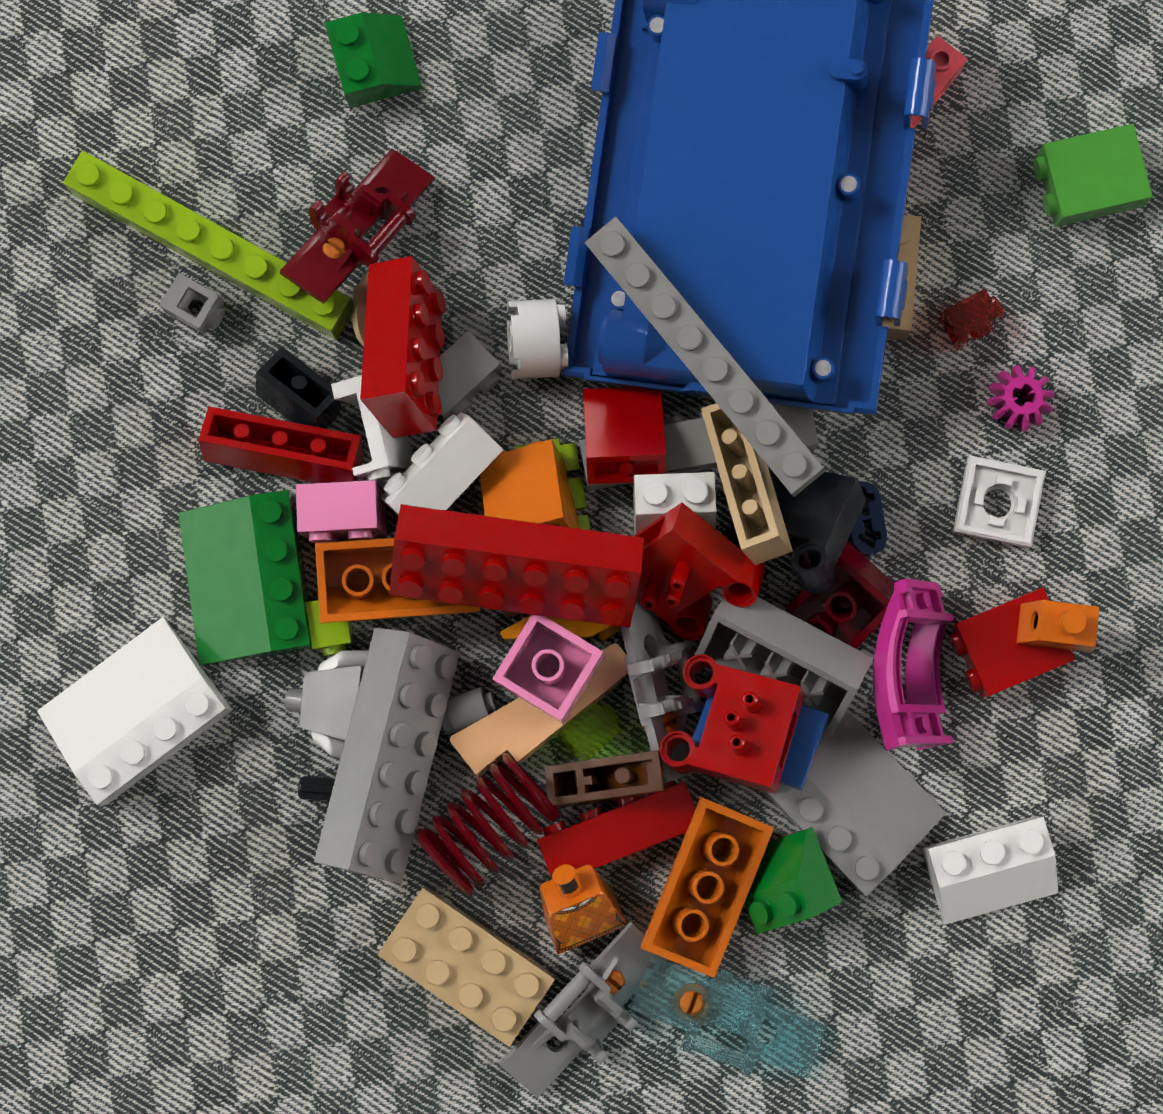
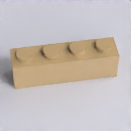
[701,403,793,565]

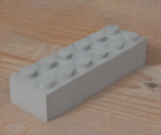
[314,628,460,884]

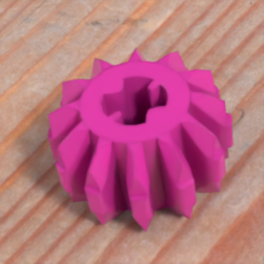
[986,365,1054,432]

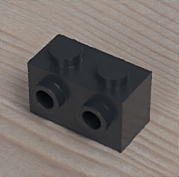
[256,347,341,429]

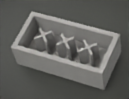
[694,597,874,737]

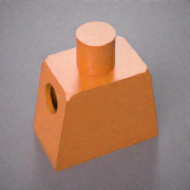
[1016,600,1099,653]

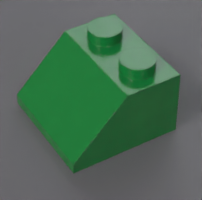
[324,12,422,109]
[745,827,842,934]

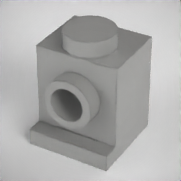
[159,273,225,335]

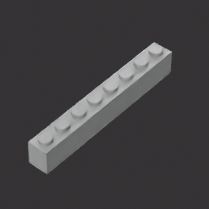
[584,216,826,497]

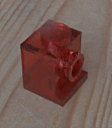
[939,289,1004,351]

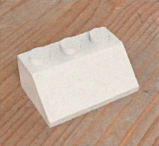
[380,412,503,516]
[922,816,1059,925]

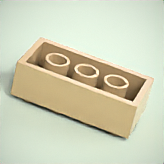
[377,886,556,1047]

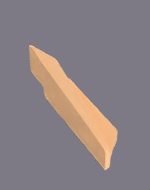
[450,643,628,776]

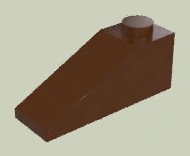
[544,750,665,808]

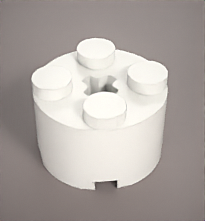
[507,299,568,379]

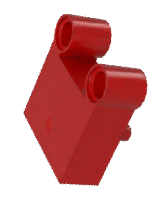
[634,502,765,640]
[659,654,805,794]

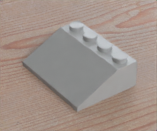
[762,710,946,896]

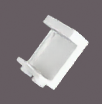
[331,375,413,485]

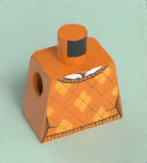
[539,864,627,955]

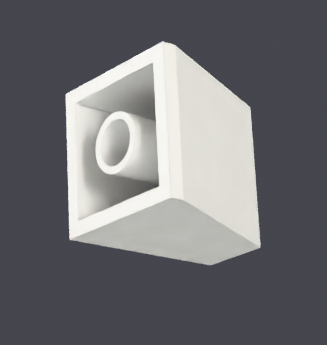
[633,472,716,535]

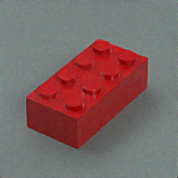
[360,256,446,438]

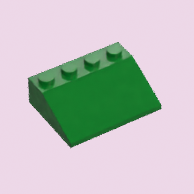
[178,490,312,666]

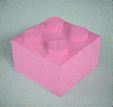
[296,480,388,543]
[492,615,605,725]

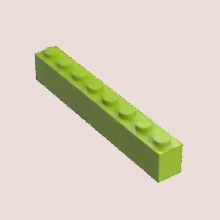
[63,150,354,341]

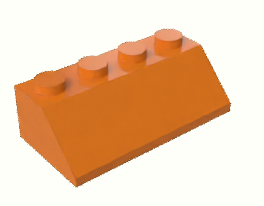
[315,538,480,624]
[640,797,774,978]

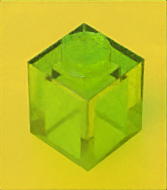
[557,701,622,761]

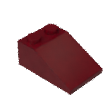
[784,541,894,649]

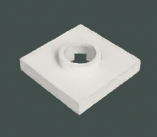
[953,455,1046,548]

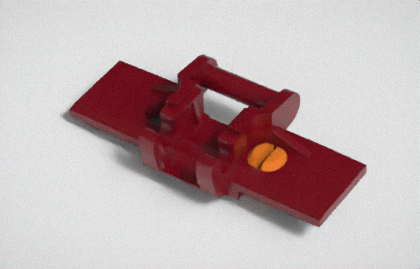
[280,148,435,304]

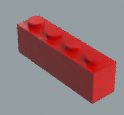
[198,406,364,483]
[537,780,696,879]

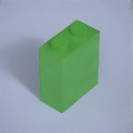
[1033,123,1153,227]

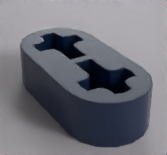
[849,481,887,556]

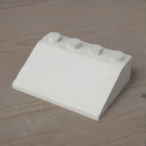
[37,617,233,805]

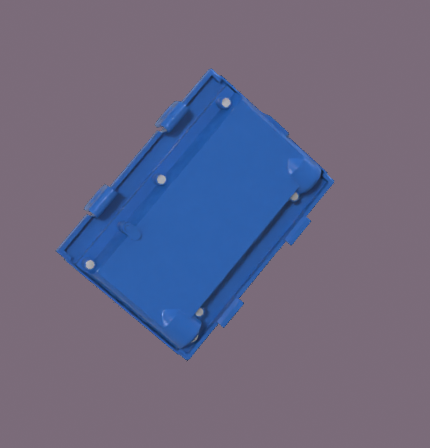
[563,0,936,416]

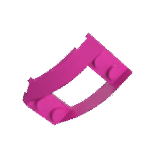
[873,578,954,751]

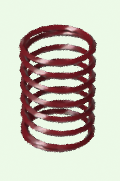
[415,753,561,896]

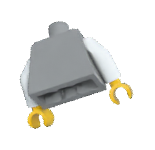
[285,650,369,758]

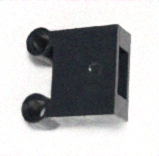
[722,465,866,594]

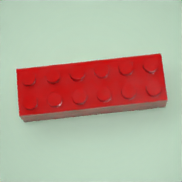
[390,504,644,628]

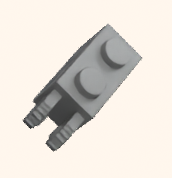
[437,330,502,421]

